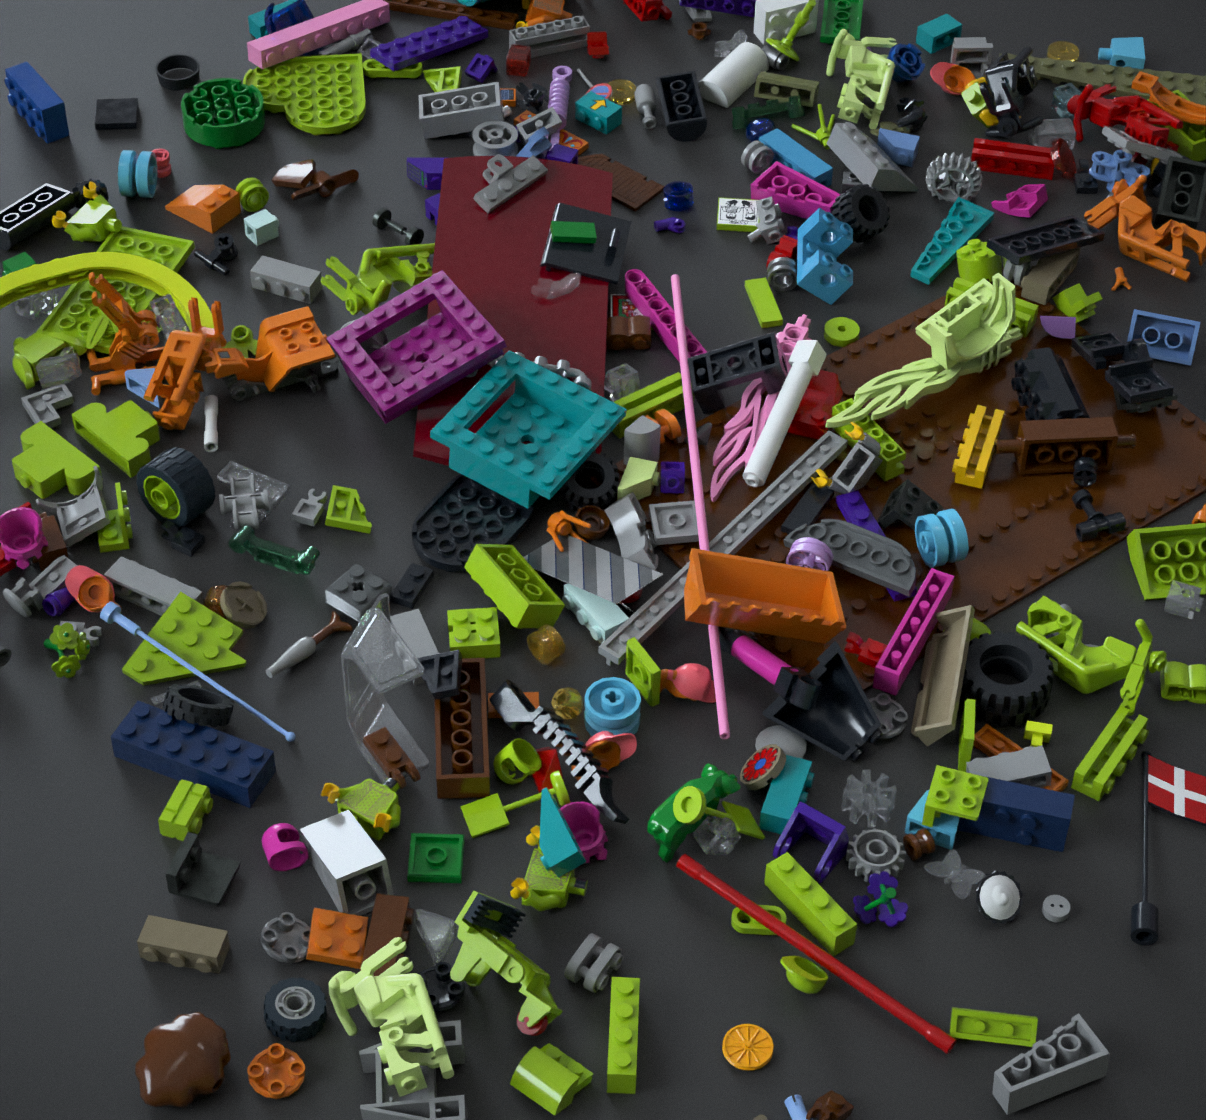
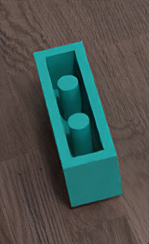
[759,755,815,834]

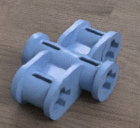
[1089,149,1150,192]

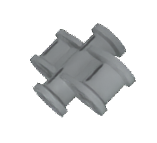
[219,474,269,532]

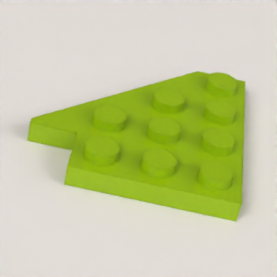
[122,591,247,686]

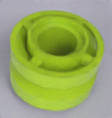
[235,178,269,212]

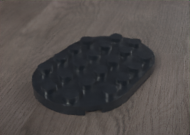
[412,474,534,572]

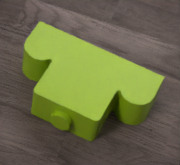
[72,400,160,478]
[12,421,103,499]

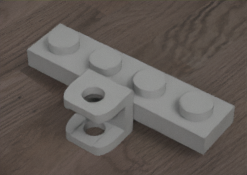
[473,154,548,213]

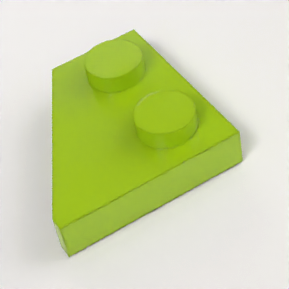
[423,66,462,92]
[325,485,372,534]

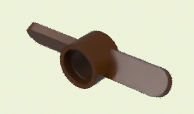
[291,169,359,200]

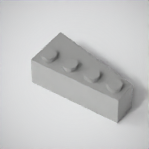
[992,1013,1110,1115]

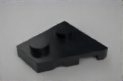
[413,650,463,700]

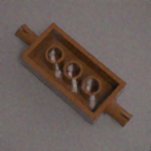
[994,417,1136,474]

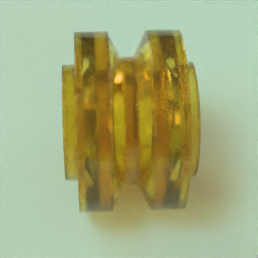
[527,624,565,665]

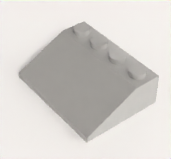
[827,122,919,192]

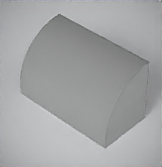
[624,415,661,465]

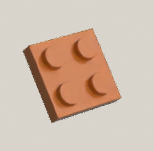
[306,908,368,969]

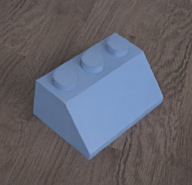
[1127,309,1201,366]

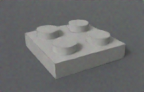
[649,500,699,545]

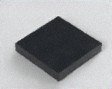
[95,98,138,130]

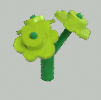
[44,623,90,678]

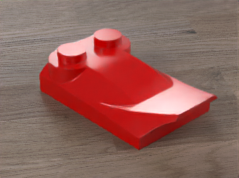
[788,370,843,440]

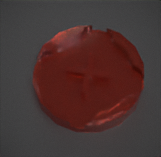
[1050,138,1076,179]

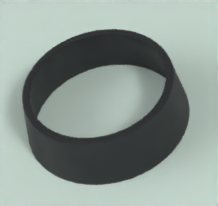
[155,54,200,91]

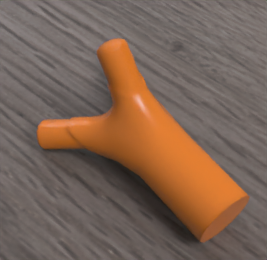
[1111,267,1132,291]

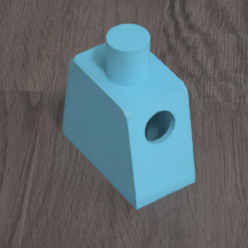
[1098,37,1145,69]
[905,790,960,850]

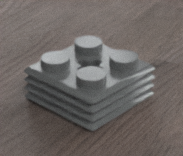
[325,564,392,623]

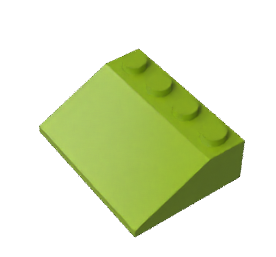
[1126,523,1206,600]

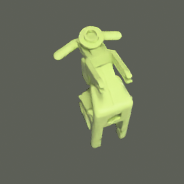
[826,29,897,129]
[328,937,454,1097]

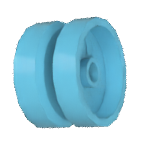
[118,150,157,198]
[915,509,969,568]
[584,677,641,736]

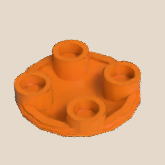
[247,1043,306,1099]

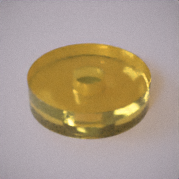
[1047,41,1079,62]
[607,79,636,105]

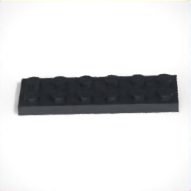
[986,215,1105,266]

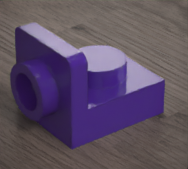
[464,53,498,83]
[661,462,685,493]

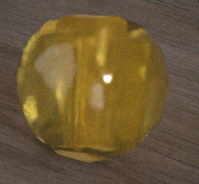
[551,687,584,719]

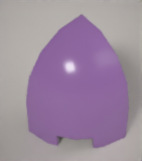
[1040,316,1076,339]

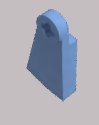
[516,127,552,159]

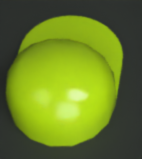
[780,956,828,994]

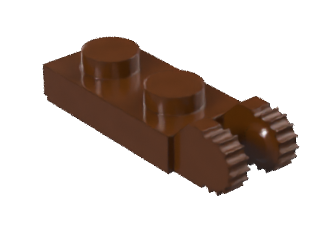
[363,727,421,789]

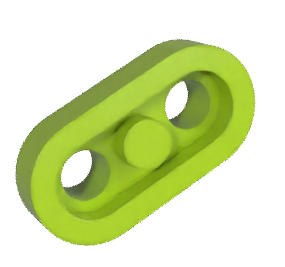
[731,905,787,935]

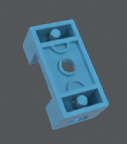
[797,208,853,305]

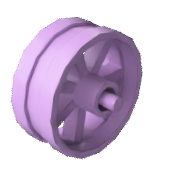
[786,537,833,571]

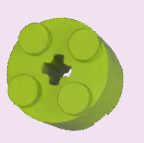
[956,239,1002,284]

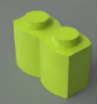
[1160,661,1206,704]

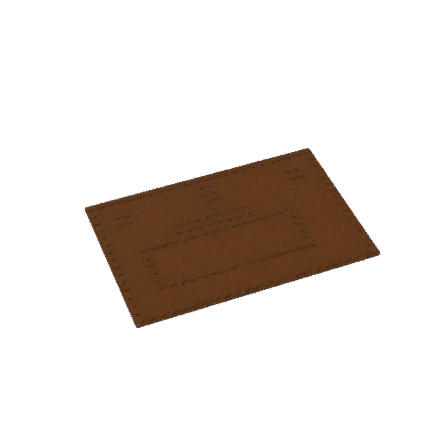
[590,267,1206,692]

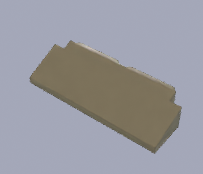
[911,605,975,747]

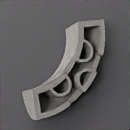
[604,492,659,570]

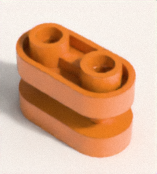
[645,409,681,444]

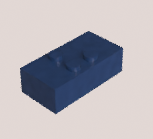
[958,775,1075,852]

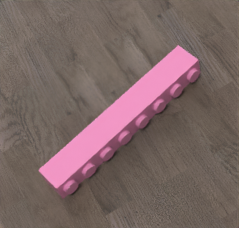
[247,0,390,69]

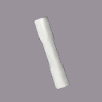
[204,395,218,452]

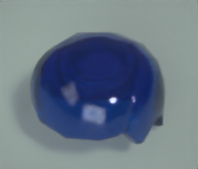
[745,118,776,142]

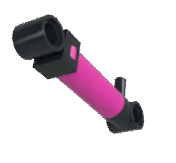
[709,626,822,710]

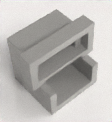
[951,37,993,79]

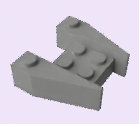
[359,1020,468,1120]

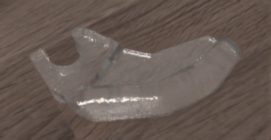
[714,30,748,57]
[531,273,581,299]

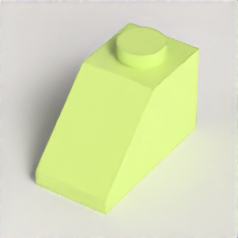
[617,457,661,501]

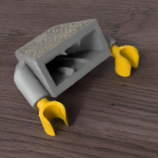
[811,422,882,494]

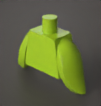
[12,332,88,390]

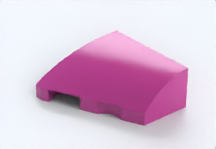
[991,184,1048,217]

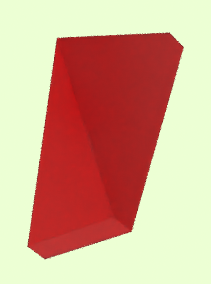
[531,746,564,793]

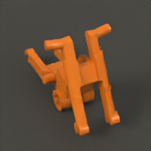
[86,272,170,395]

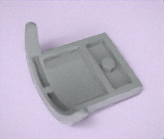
[36,466,111,546]

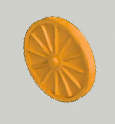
[722,1024,774,1071]

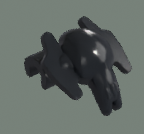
[516,82,549,114]
[897,97,928,132]

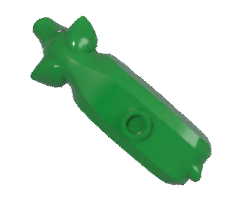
[647,763,741,863]

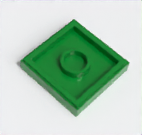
[407,833,465,883]

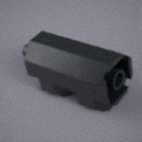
[1011,347,1090,421]

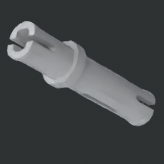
[318,28,373,56]

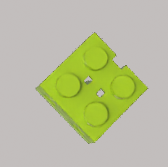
[447,607,500,659]

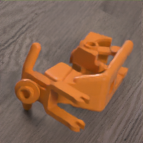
[1084,175,1206,282]
[143,297,227,430]

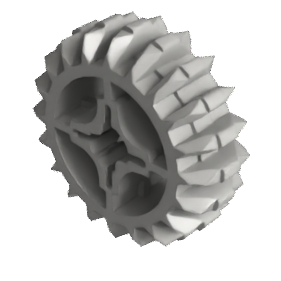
[925,152,983,203]

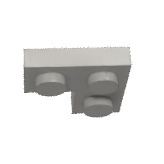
[21,383,74,428]

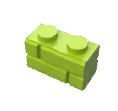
[158,779,213,841]

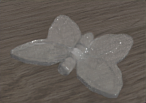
[924,849,985,899]

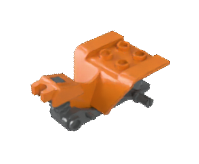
[200,306,338,401]

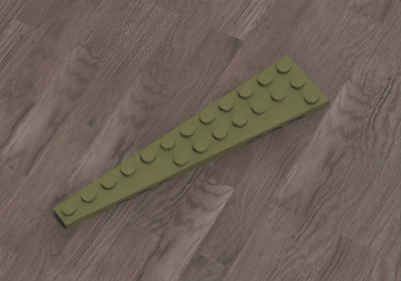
[999,53,1206,106]

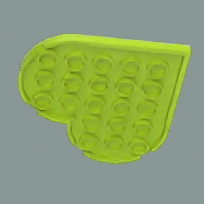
[243,53,366,136]

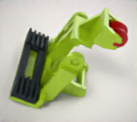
[450,891,563,1036]

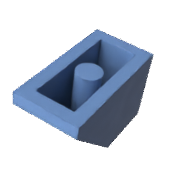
[878,128,920,167]

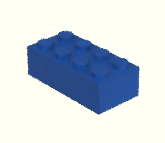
[4,62,70,144]

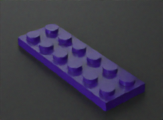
[370,16,488,71]

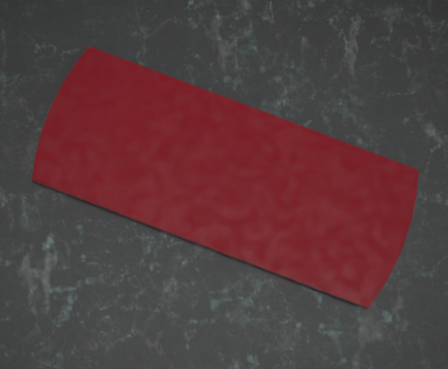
[413,156,613,466]

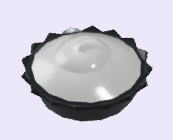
[976,871,1024,924]

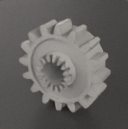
[846,828,906,882]

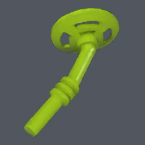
[765,0,816,61]

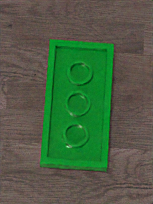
[820,0,863,44]

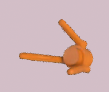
[547,510,591,552]

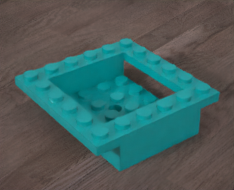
[430,350,627,509]

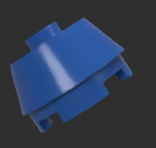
[887,43,925,83]

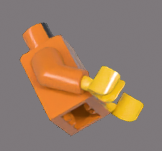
[516,0,573,29]

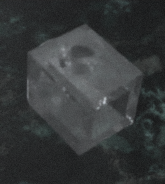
[1164,580,1204,619]

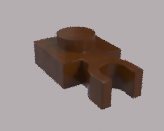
[806,1090,854,1120]

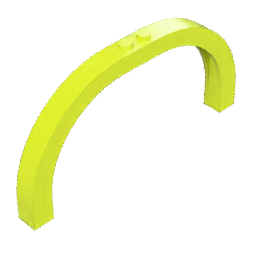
[0,252,214,332]

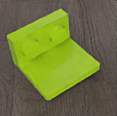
[97,482,133,553]
[922,765,988,827]

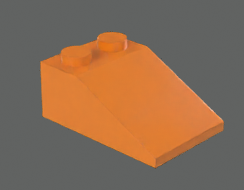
[165,184,241,234]

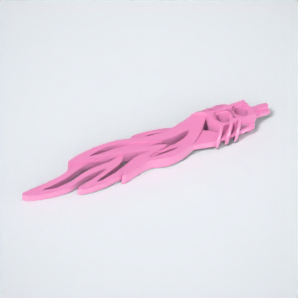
[710,314,812,502]

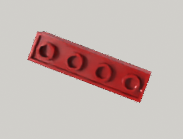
[971,138,1057,180]

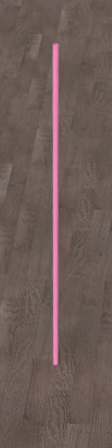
[671,274,730,739]

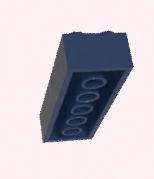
[111,701,276,808]

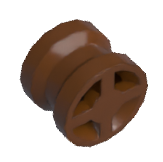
[903,828,935,860]

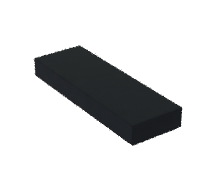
[781,482,834,534]

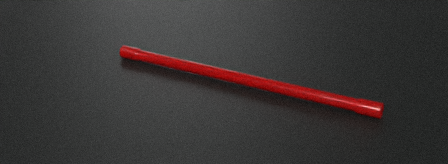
[676,853,957,1054]

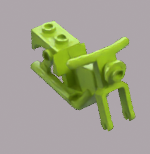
[321,243,435,315]
[1016,596,1167,716]

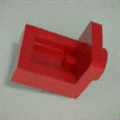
[587,31,609,58]

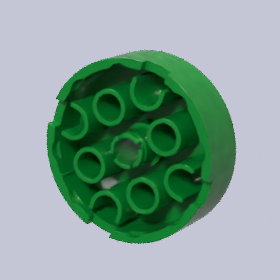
[181,78,265,149]

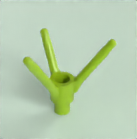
[791,104,835,149]

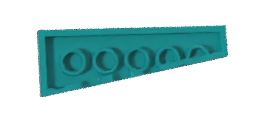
[910,197,995,285]

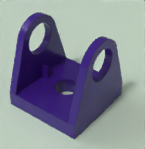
[773,801,849,884]

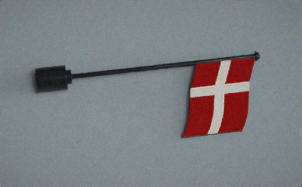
[1130,750,1206,945]

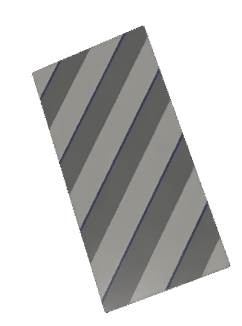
[524,535,663,604]

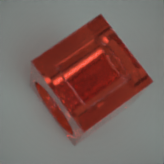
[506,44,531,77]

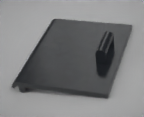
[540,203,632,285]

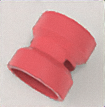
[152,149,172,178]

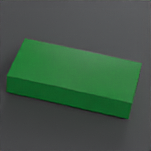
[550,221,597,243]

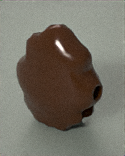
[135,1012,231,1108]

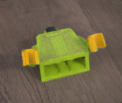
[321,778,401,841]
[510,825,588,912]

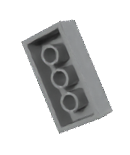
[419,82,505,139]

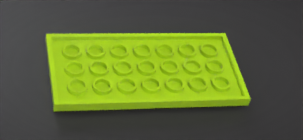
[37,226,195,354]

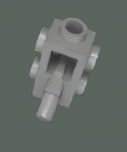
[747,196,785,245]

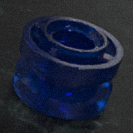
[664,181,694,211]

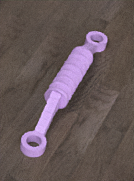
[544,66,572,159]

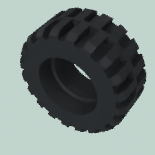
[959,631,1054,727]

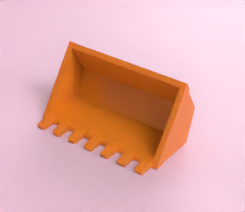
[684,548,846,644]

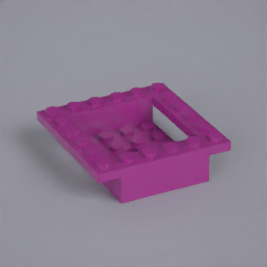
[326,270,507,424]

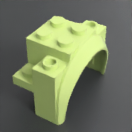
[915,273,1016,370]

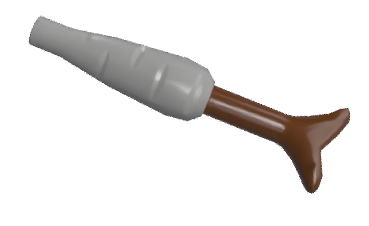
[266,611,353,678]

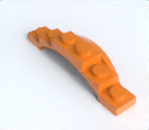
[1131,71,1206,127]

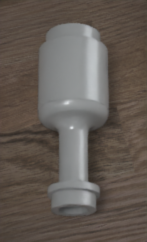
[634,84,657,129]

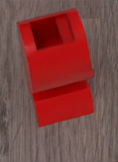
[766,235,798,268]

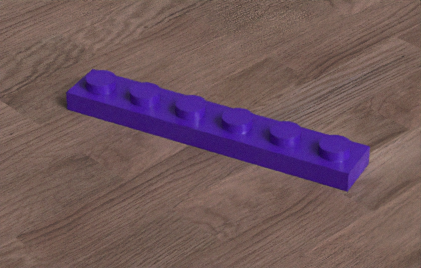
[836,491,917,601]

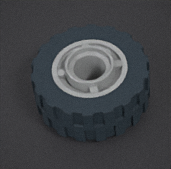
[264,977,326,1042]

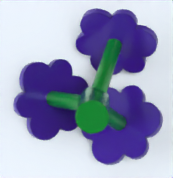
[853,871,909,927]

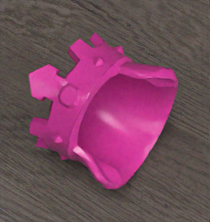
[0,507,48,570]
[560,801,608,864]

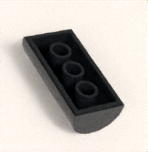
[656,71,707,142]
[0,183,75,250]

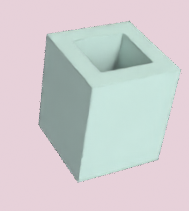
[244,209,279,246]

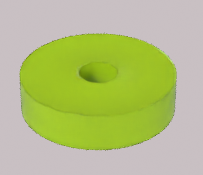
[824,317,860,347]

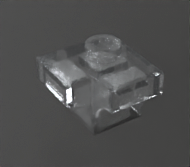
[15,290,58,320]

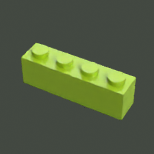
[764,852,857,957]
[607,977,640,1094]

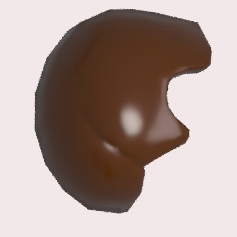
[574,505,611,540]

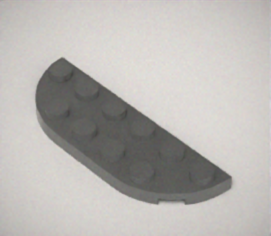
[783,519,916,597]

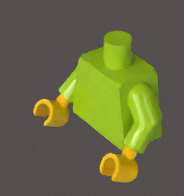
[52,181,122,242]

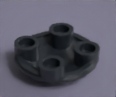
[417,962,465,1012]

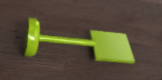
[460,770,571,838]
[673,786,765,840]

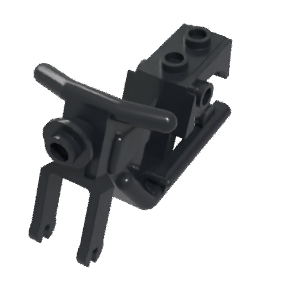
[979,47,1043,138]

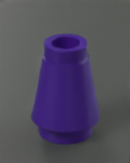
[42,587,75,616]

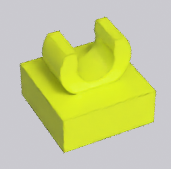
[1023,721,1053,747]

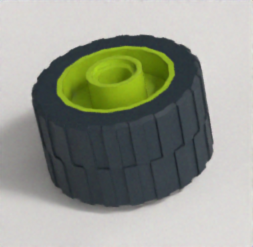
[136,447,216,528]

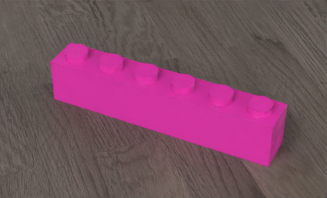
[873,568,954,696]

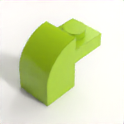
[1053,283,1103,323]

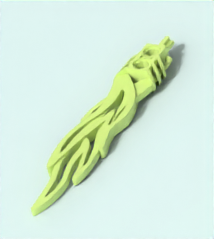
[825,327,1023,428]

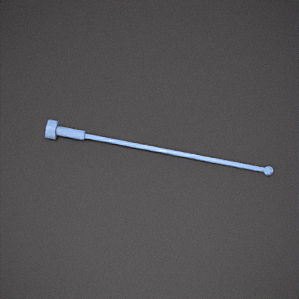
[100,602,296,742]

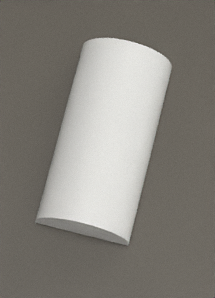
[698,42,769,108]

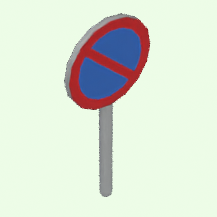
[577,69,613,100]

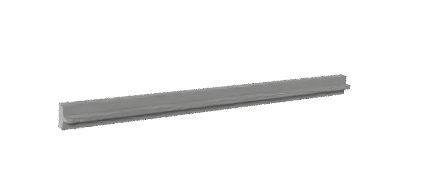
[598,430,848,666]

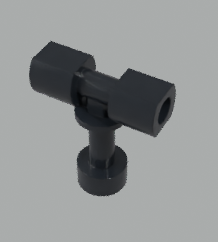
[1072,489,1126,542]

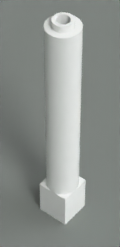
[742,340,827,487]

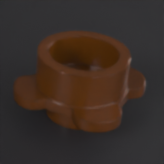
[688,22,711,40]

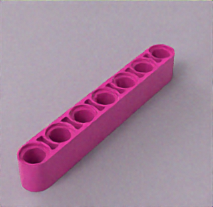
[625,269,707,363]

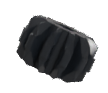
[72,178,109,209]

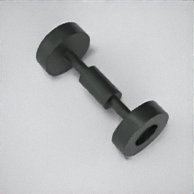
[372,207,424,245]

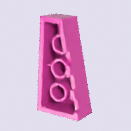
[750,161,840,219]

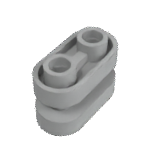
[564,933,624,993]

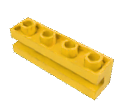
[952,405,1004,489]

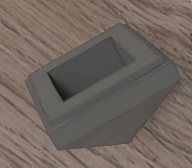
[684,422,712,445]

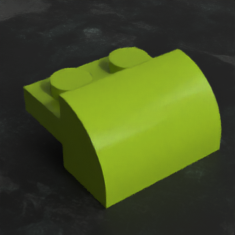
[510,1043,594,1116]

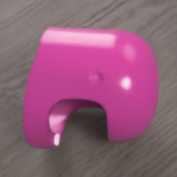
[262,823,309,871]

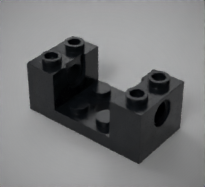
[688,332,788,414]

